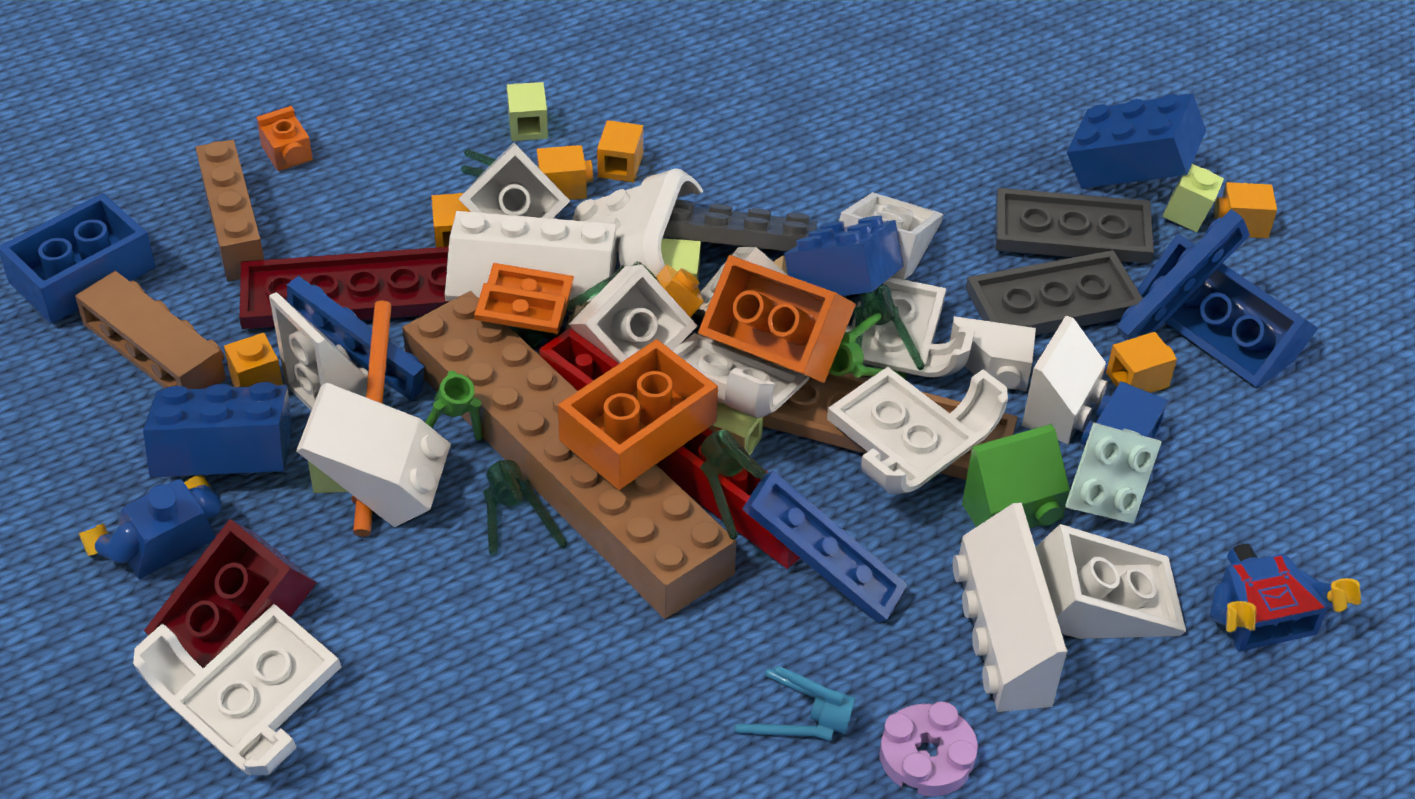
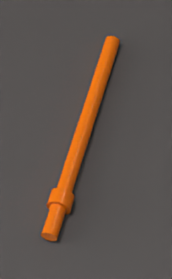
[352,300,392,537]

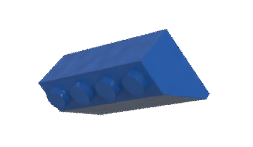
[1137,233,1318,388]

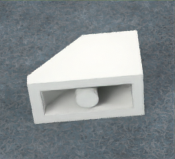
[950,316,1036,391]

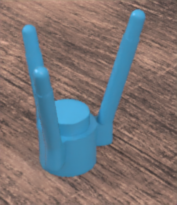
[734,666,856,741]

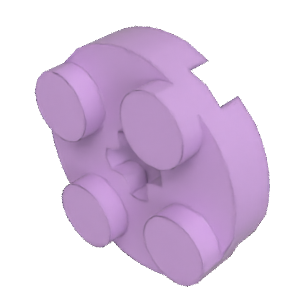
[879,701,978,796]

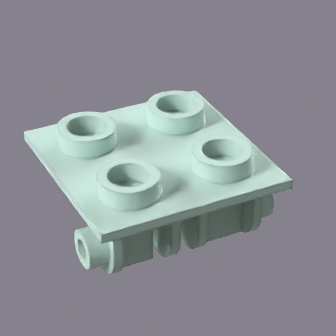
[1065,422,1162,524]

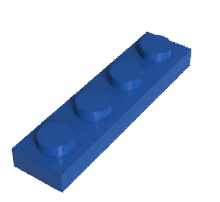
[1117,209,1250,341]
[287,275,425,401]
[742,471,908,623]

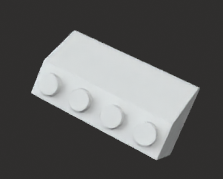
[445,211,616,312]
[953,503,1067,712]

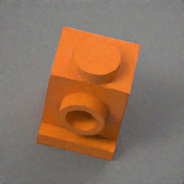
[256,106,313,172]

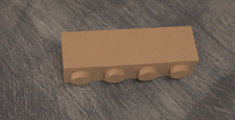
[195,139,264,282]
[75,271,226,389]

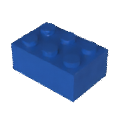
[1067,93,1206,188]
[0,193,156,324]
[784,216,904,296]
[143,382,292,477]

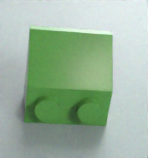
[962,424,1070,528]

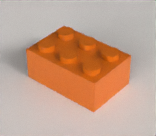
[698,255,856,383]
[558,339,718,490]

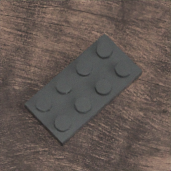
[995,188,1154,264]
[663,200,818,251]
[966,250,1143,335]

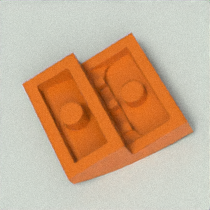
[474,263,574,334]

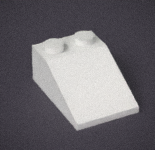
[839,192,944,280]
[269,292,368,411]
[296,383,451,527]
[1035,524,1186,639]

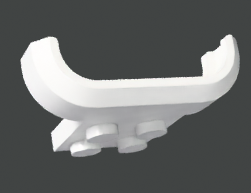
[572,168,703,278]
[845,277,975,377]
[672,333,810,419]
[827,367,1008,495]
[133,604,342,775]

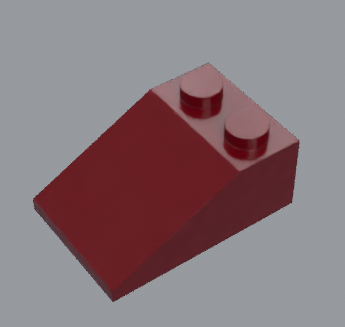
[144,519,317,668]

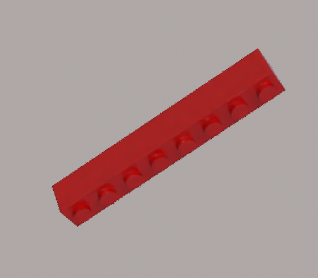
[539,328,820,569]

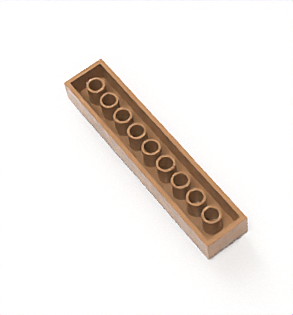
[402,291,737,619]

